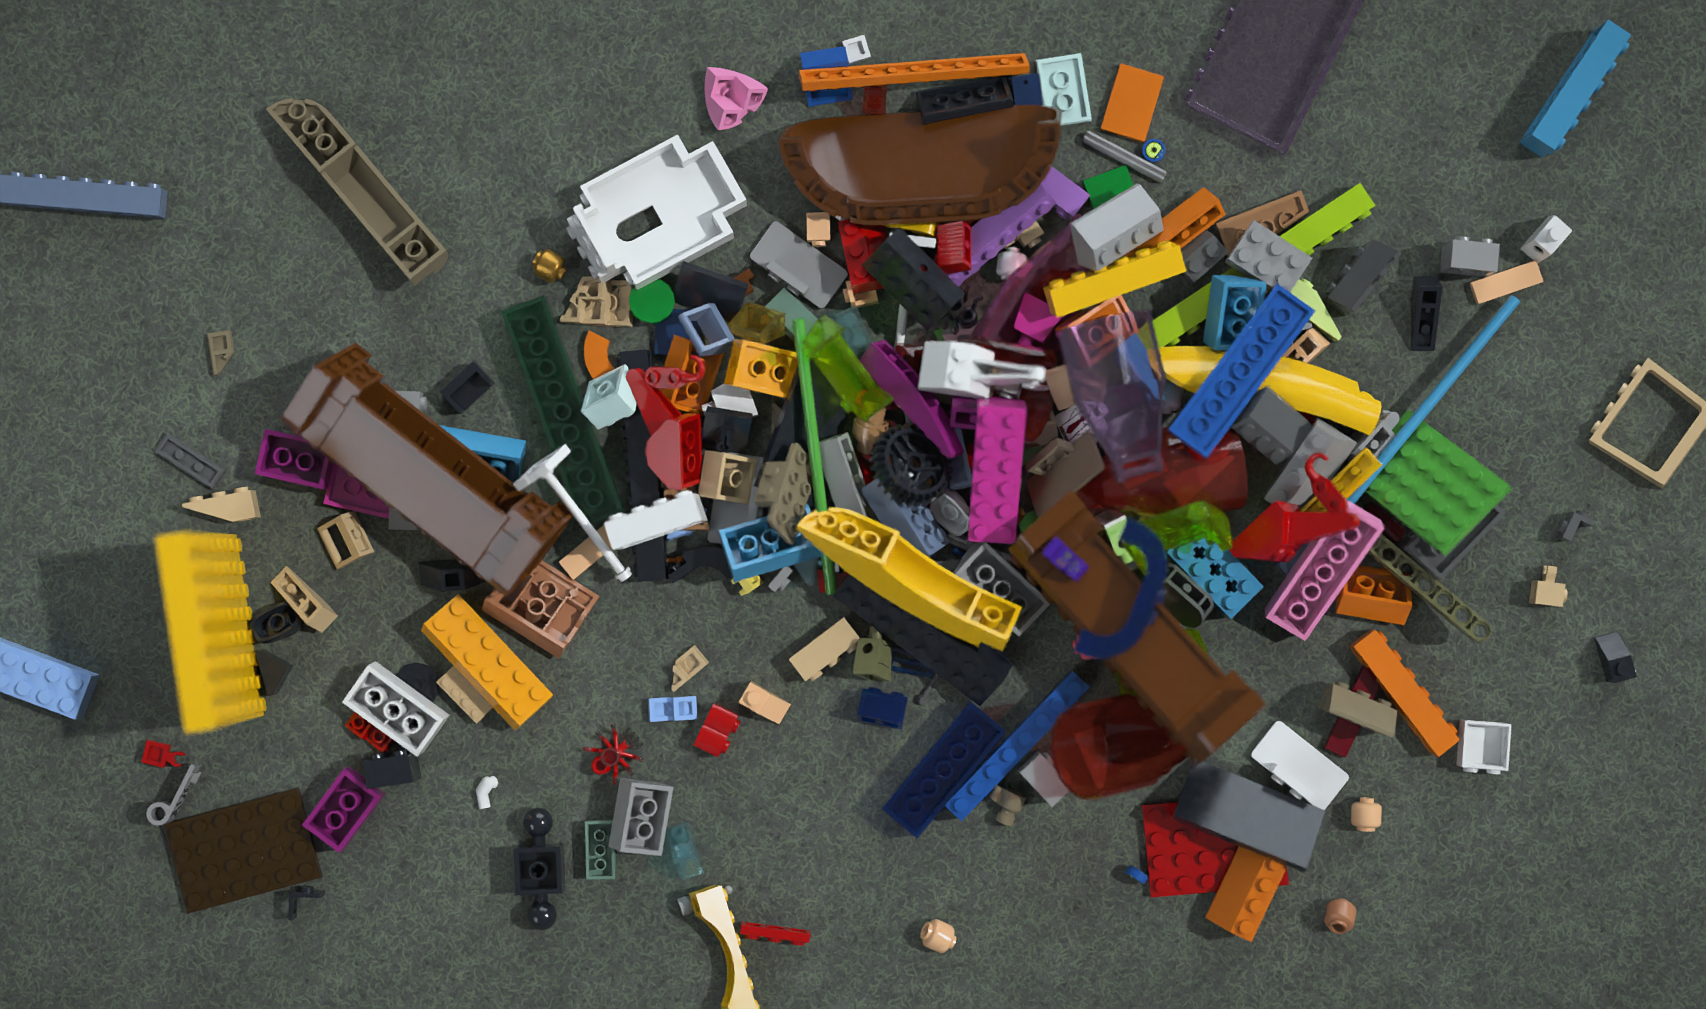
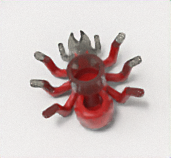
[583,724,644,786]

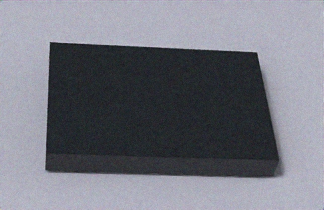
[674,261,749,323]

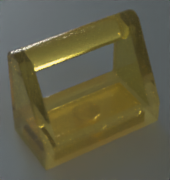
[727,302,785,344]

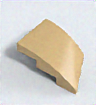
[560,276,634,327]

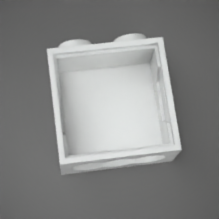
[1457,720,1511,774]

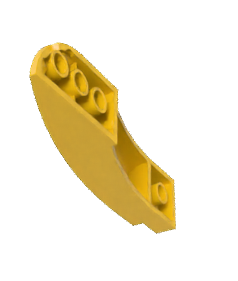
[1151,346,1381,435]
[796,508,1022,651]

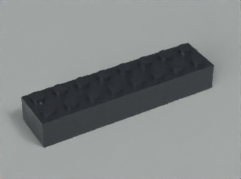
[832,573,1013,706]

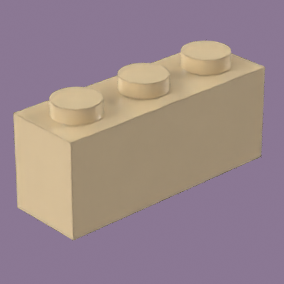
[789,617,860,682]

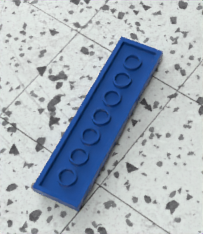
[1167,283,1315,459]

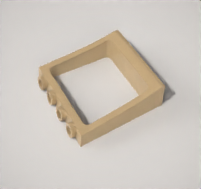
[1589,358,1706,489]

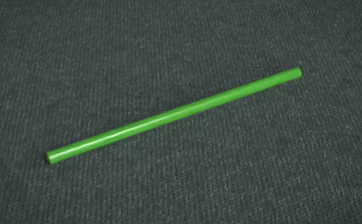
[792,318,837,595]

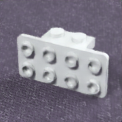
[1251,721,1349,810]

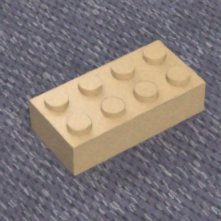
[436,665,493,724]

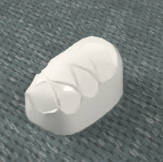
[929,487,969,536]

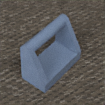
[678,303,735,356]

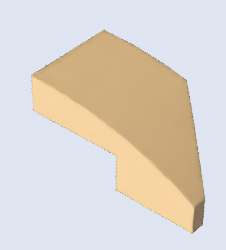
[671,645,709,692]

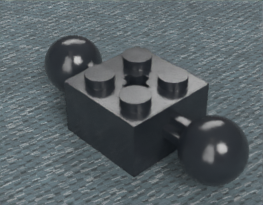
[514,808,565,930]

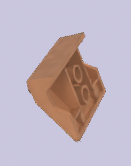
[481,560,599,659]

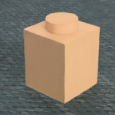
[806,212,830,247]

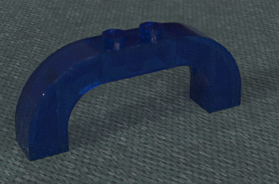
[1073,517,1168,659]

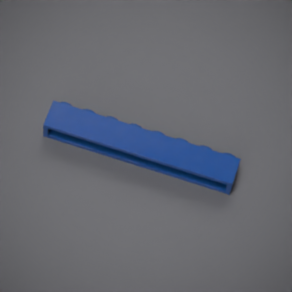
[944,670,1090,821]

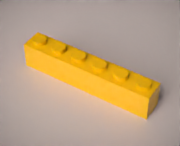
[1043,241,1186,318]

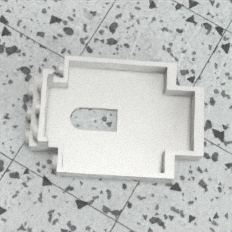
[566,135,747,290]

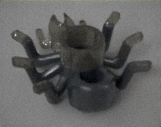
[936,285,983,335]

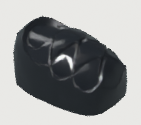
[251,602,304,644]

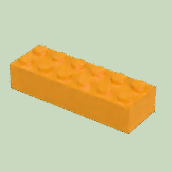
[421,594,553,731]

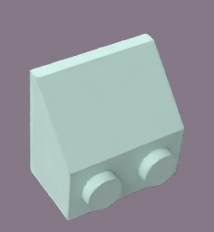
[581,364,637,429]

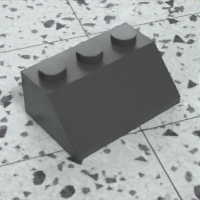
[1231,386,1312,465]

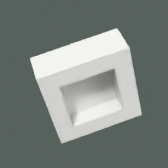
[842,35,871,65]

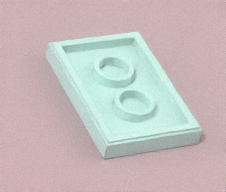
[1036,53,1092,126]

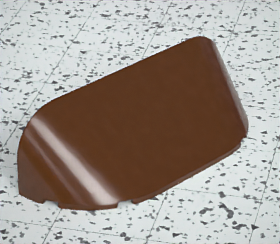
[778,105,1062,225]

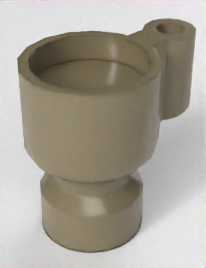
[990,784,1027,827]

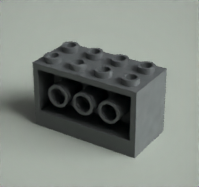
[1396,505,1506,580]

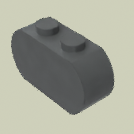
[1145,562,1214,628]

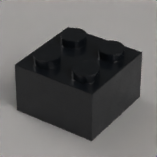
[363,748,421,789]

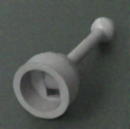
[677,885,733,916]

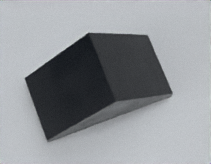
[255,650,293,696]

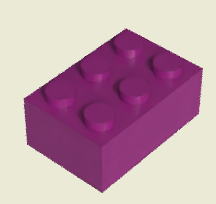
[255,429,333,490]
[302,767,386,853]

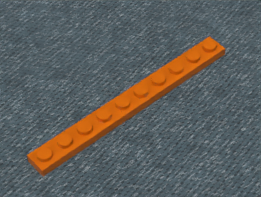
[799,53,1030,91]

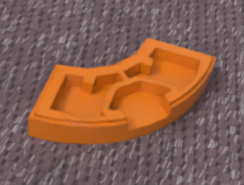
[584,330,615,379]

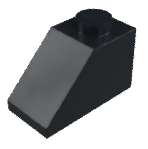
[1594,632,1637,683]

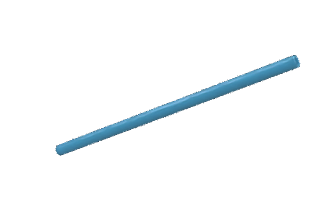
[1347,295,1520,504]

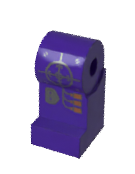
[1042,537,1089,582]

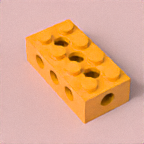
[724,339,828,398]

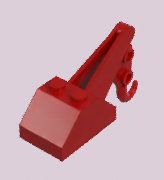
[626,355,705,490]
[1227,453,1360,563]

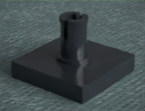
[701,406,753,454]

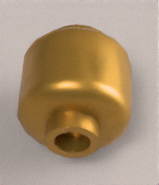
[531,249,567,283]

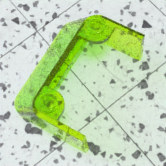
[801,315,894,422]

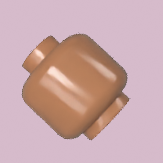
[1324,898,1357,934]

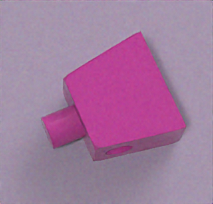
[1014,292,1065,352]

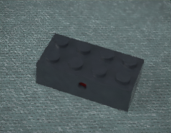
[862,227,965,331]

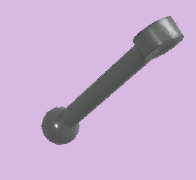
[917,674,939,705]

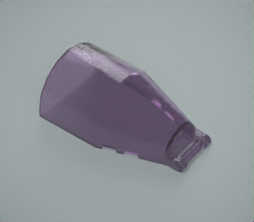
[1056,309,1166,483]

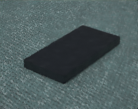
[915,75,1014,124]

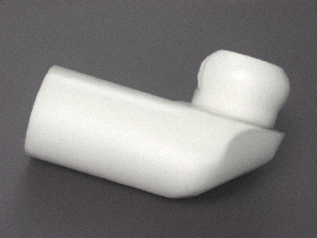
[476,776,498,809]

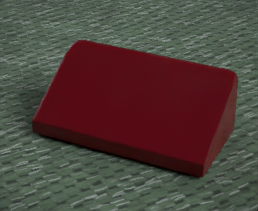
[1363,501,1404,543]

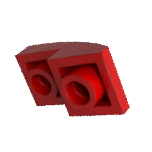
[345,712,395,752]

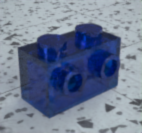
[857,687,908,730]

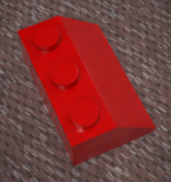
[838,219,887,295]

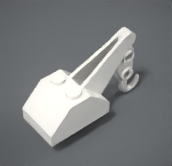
[917,341,1049,399]

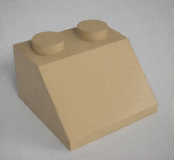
[698,450,757,505]

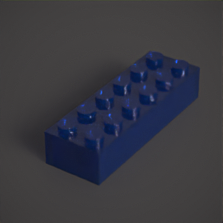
[881,700,1006,839]

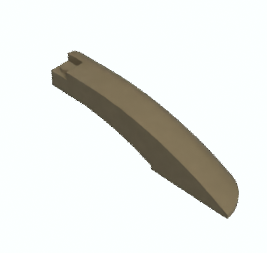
[266,98,448,286]

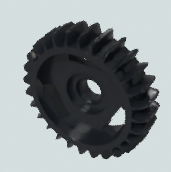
[869,423,953,508]

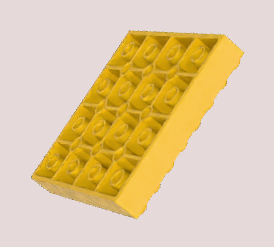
[156,532,266,733]

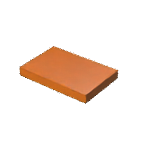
[1100,63,1164,143]

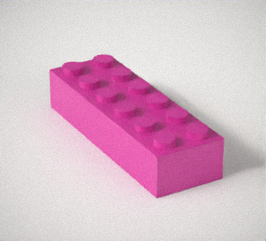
[968,399,1026,544]

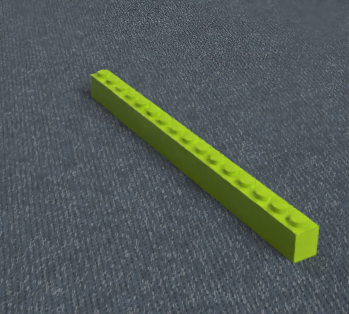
[1066,183,1376,410]

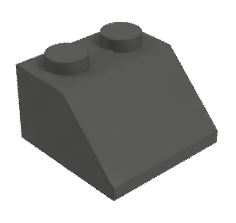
[1180,230,1228,286]

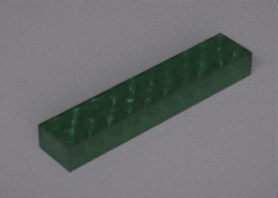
[501,295,626,529]

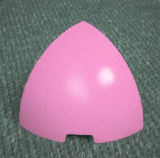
[705,67,768,130]

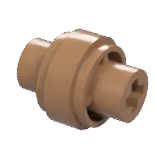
[852,404,890,455]

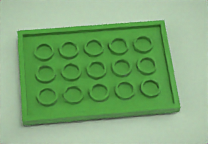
[1364,410,1512,556]

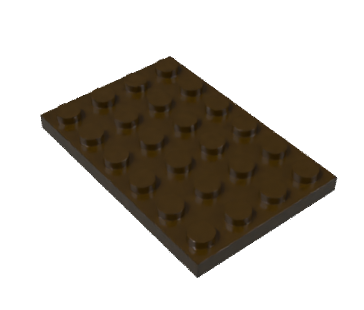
[164,788,323,914]

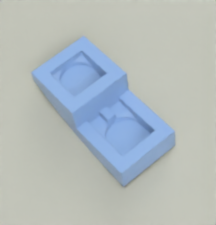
[648,696,697,722]

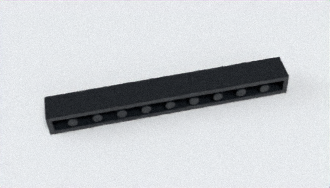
[617,349,669,582]

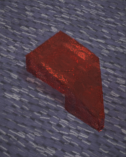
[1030,268,1076,303]

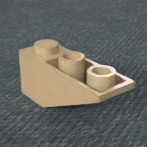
[182,487,261,522]

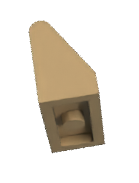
[317,511,374,570]

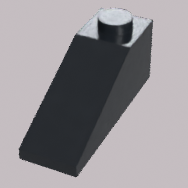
[1411,276,1443,351]

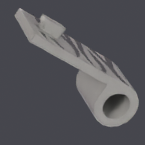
[146,763,202,826]

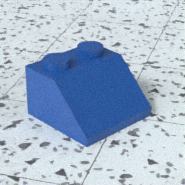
[800,46,853,107]

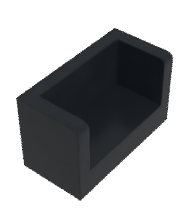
[440,361,495,414]

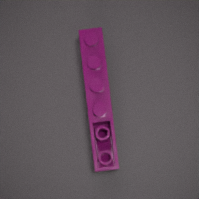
[858,340,964,458]

